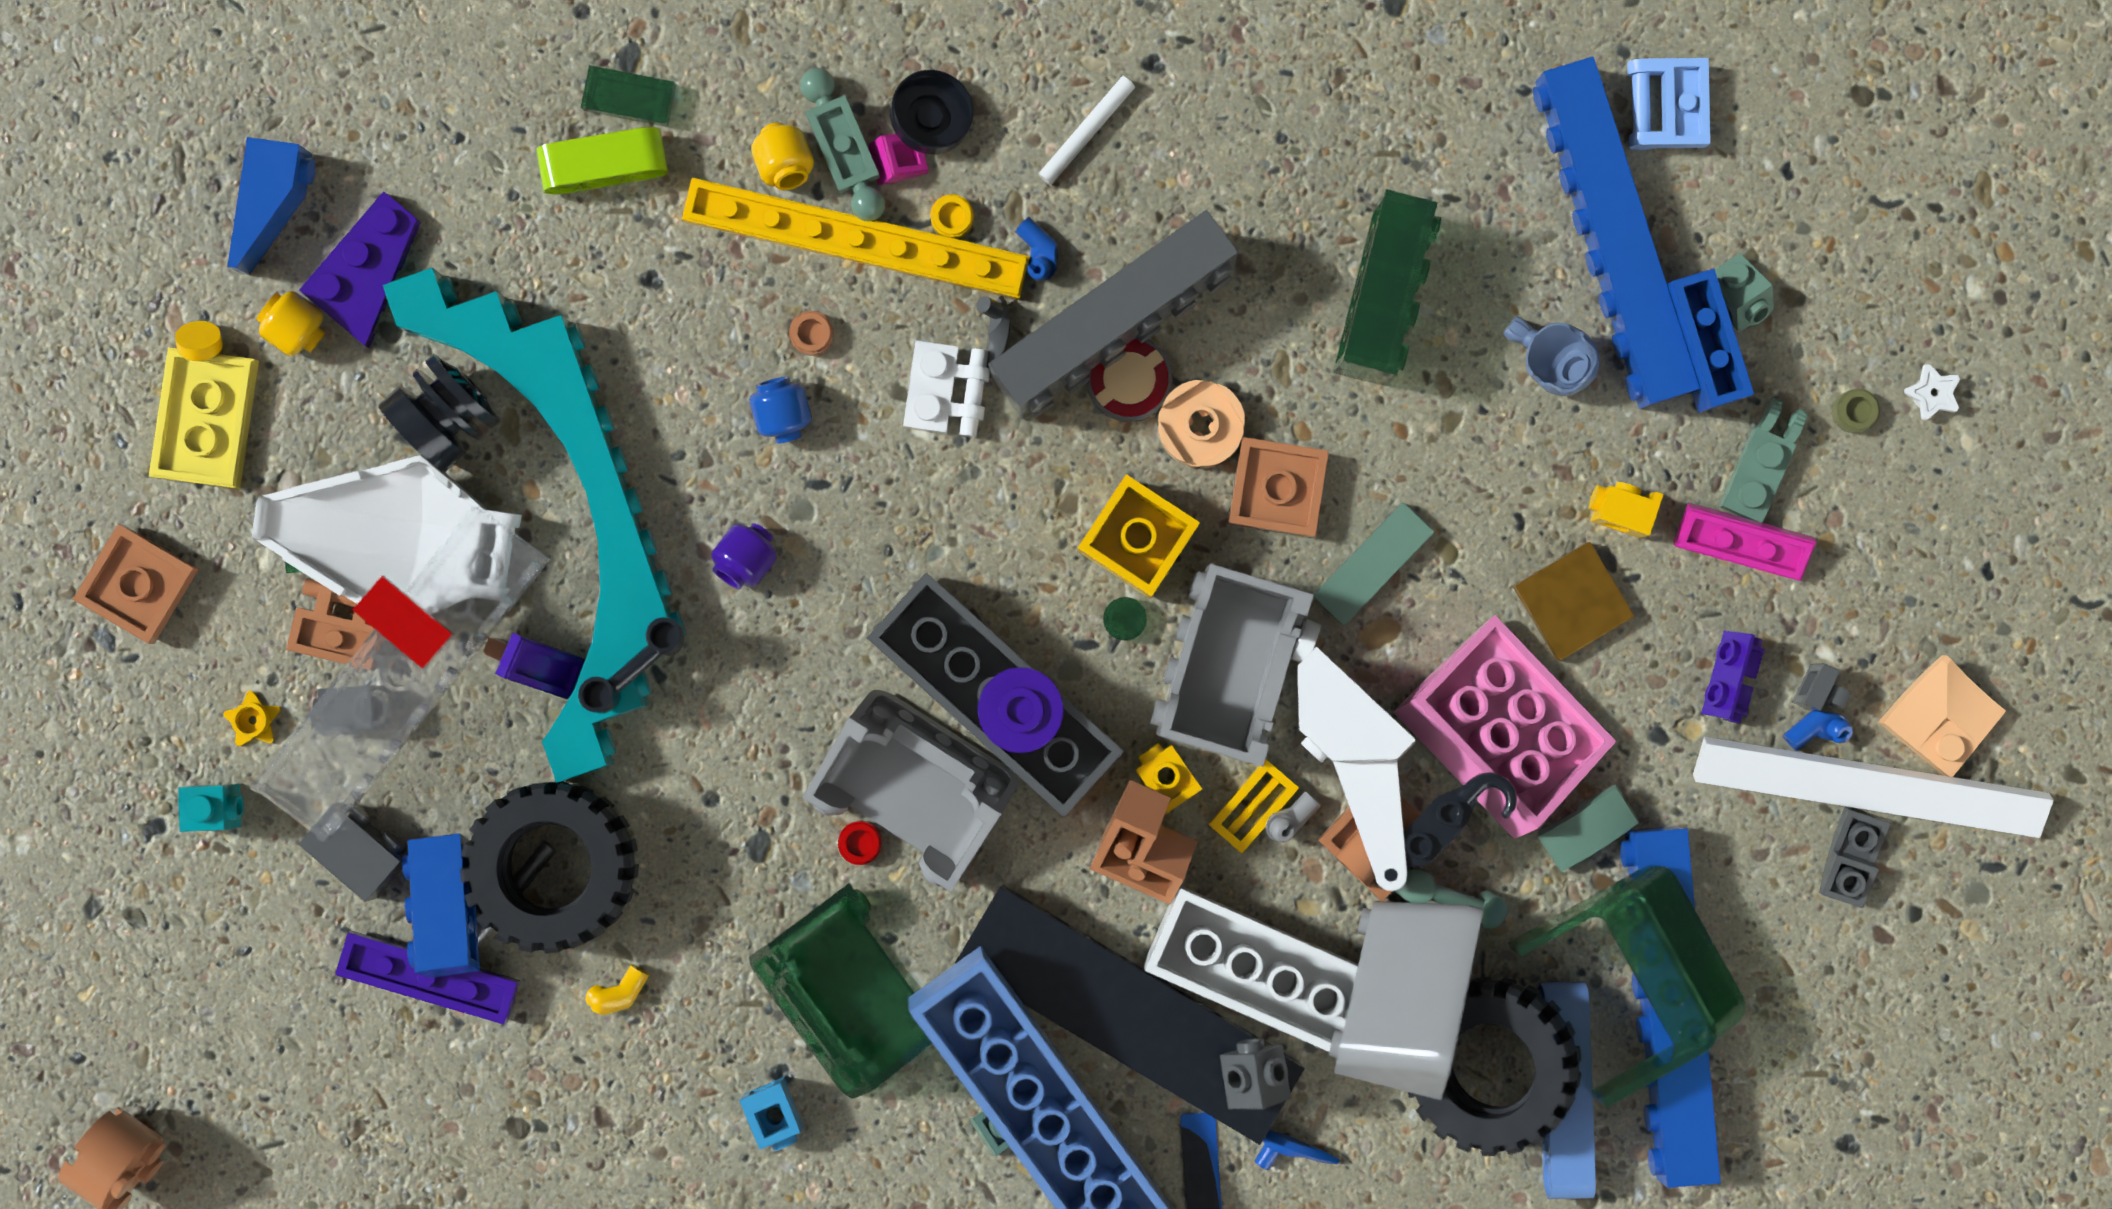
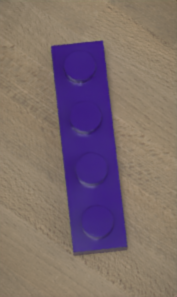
[335,931,520,1025]

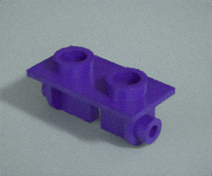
[1701,630,1765,724]

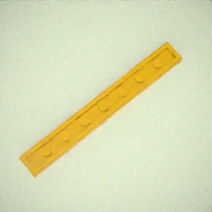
[682,178,1030,301]

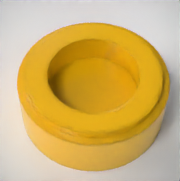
[930,194,974,239]
[175,321,223,361]

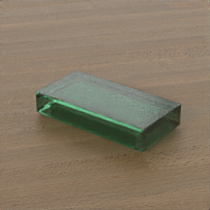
[581,65,676,127]

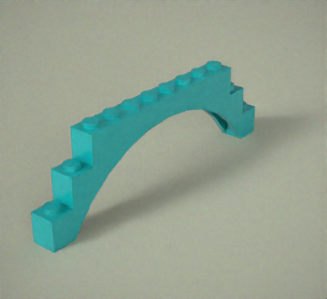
[382,268,687,783]

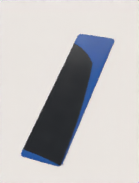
[1180,1112,1222,1209]

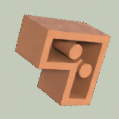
[1090,780,1198,904]

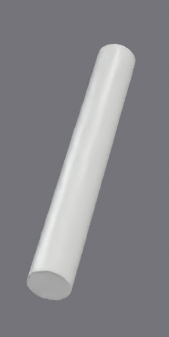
[1038,76,1135,185]

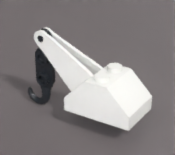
[1298,647,1517,891]

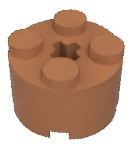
[58,1107,166,1209]

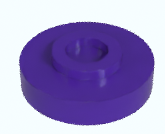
[978,667,1063,753]

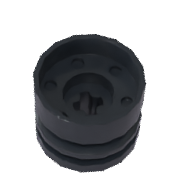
[378,353,500,472]

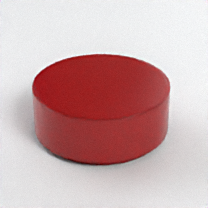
[838,820,883,865]

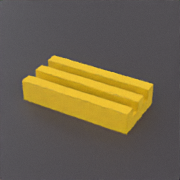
[1208,759,1299,854]

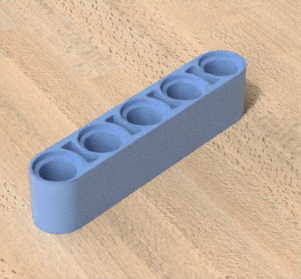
[1538,981,1596,1199]

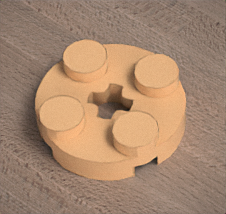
[1158,380,1245,468]

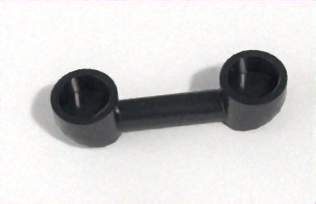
[578,617,684,714]

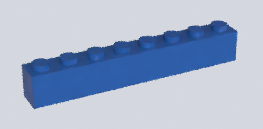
[1533,56,1700,409]
[1620,826,1721,1188]

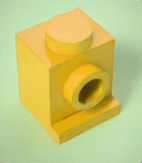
[1588,482,1664,538]
[1135,743,1202,814]

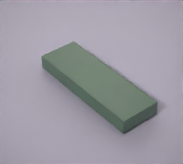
[1313,502,1434,627]

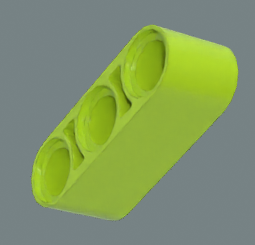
[536,127,668,195]

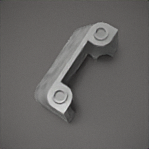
[802,690,1018,892]
[1329,901,1483,1100]

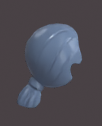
[1503,316,1600,396]

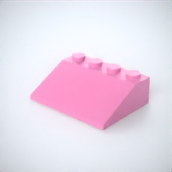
[1393,615,1616,839]

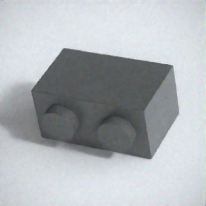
[298,802,405,902]

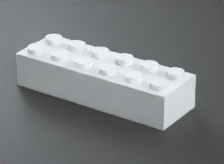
[1143,886,1359,1052]

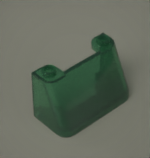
[749,883,932,1099]

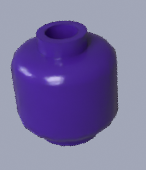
[711,523,777,590]

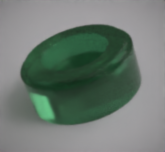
[1103,597,1147,641]

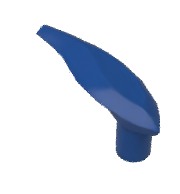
[1254,1131,1340,1170]

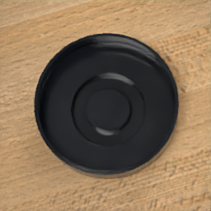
[889,70,974,154]

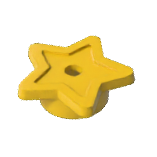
[223,691,281,746]

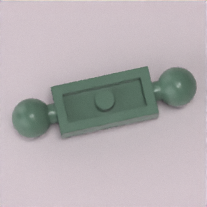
[800,68,886,221]

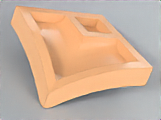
[1878,655,2006,777]

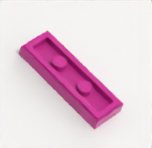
[1673,502,1817,581]

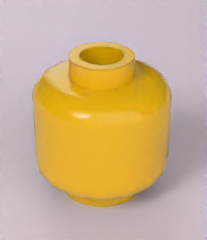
[751,122,814,191]
[256,291,326,356]

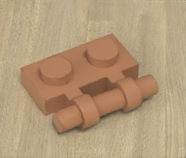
[286,578,384,671]

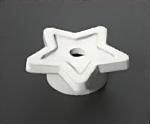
[1904,364,1960,421]

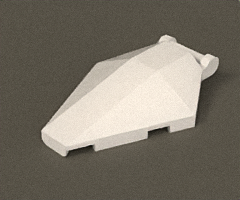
[252,455,522,615]

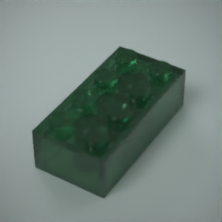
[1332,189,1442,386]

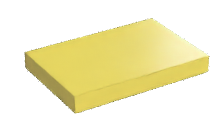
[149,347,259,489]

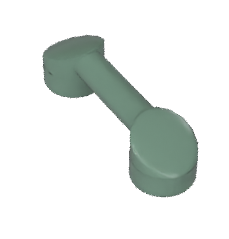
[1395,866,1508,929]

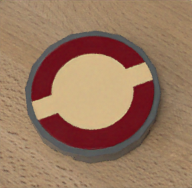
[1087,338,1173,422]

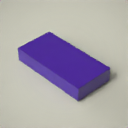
[495,633,585,700]

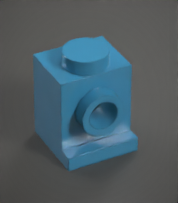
[739,1076,804,1151]

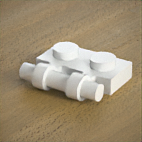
[903,340,990,437]

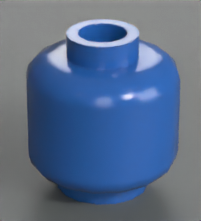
[749,376,812,444]

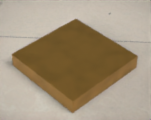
[1512,541,1634,661]

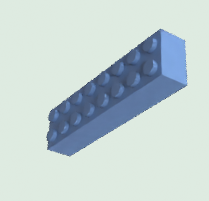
[908,946,1174,1209]

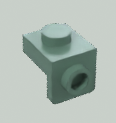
[1715,253,1774,332]

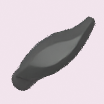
[977,295,1011,378]

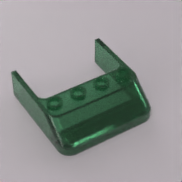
[1508,865,1746,1108]

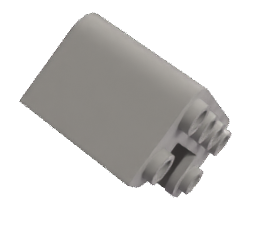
[1150,564,1314,767]

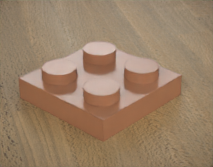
[1228,437,1329,538]
[73,524,199,644]

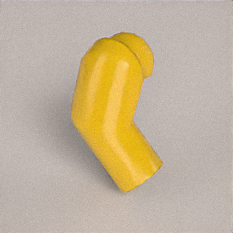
[585,964,650,1015]

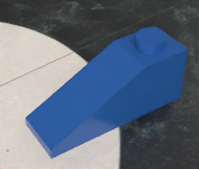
[227,137,315,275]

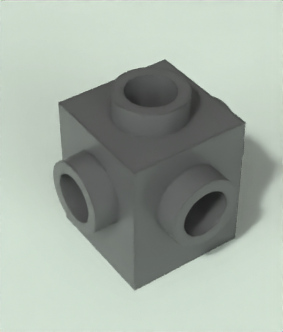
[1220,1038,1291,1109]

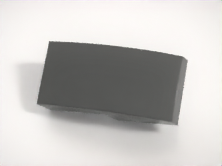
[1819,806,1891,908]

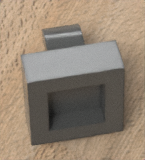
[1792,663,1851,710]

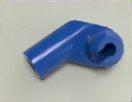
[1015,216,1058,281]
[1783,710,1853,751]

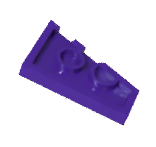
[299,191,421,348]

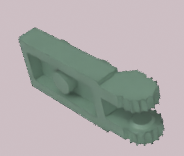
[1719,397,1808,523]

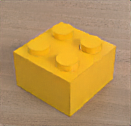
[1077,474,1200,599]

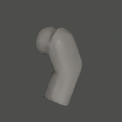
[1265,792,1321,843]

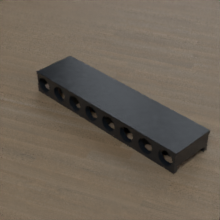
[955,885,1305,1145]

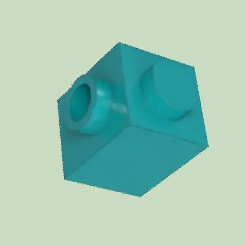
[178,784,244,832]

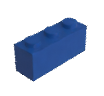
[1667,268,1754,413]
[402,833,480,978]

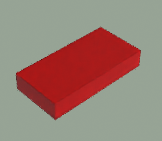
[352,576,454,669]

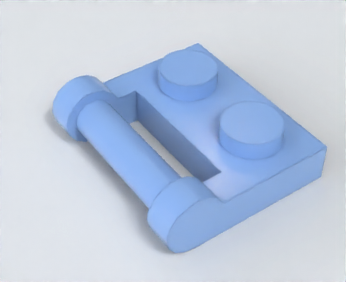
[1627,58,1710,150]

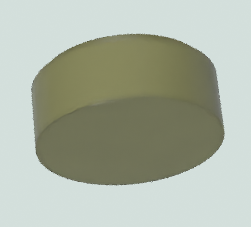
[1832,389,1880,433]

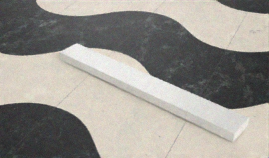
[1693,737,2054,838]

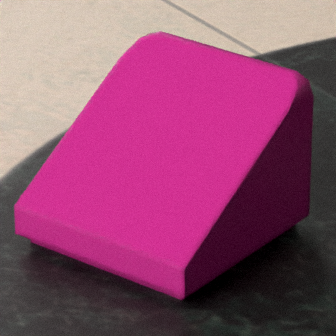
[868,134,929,186]

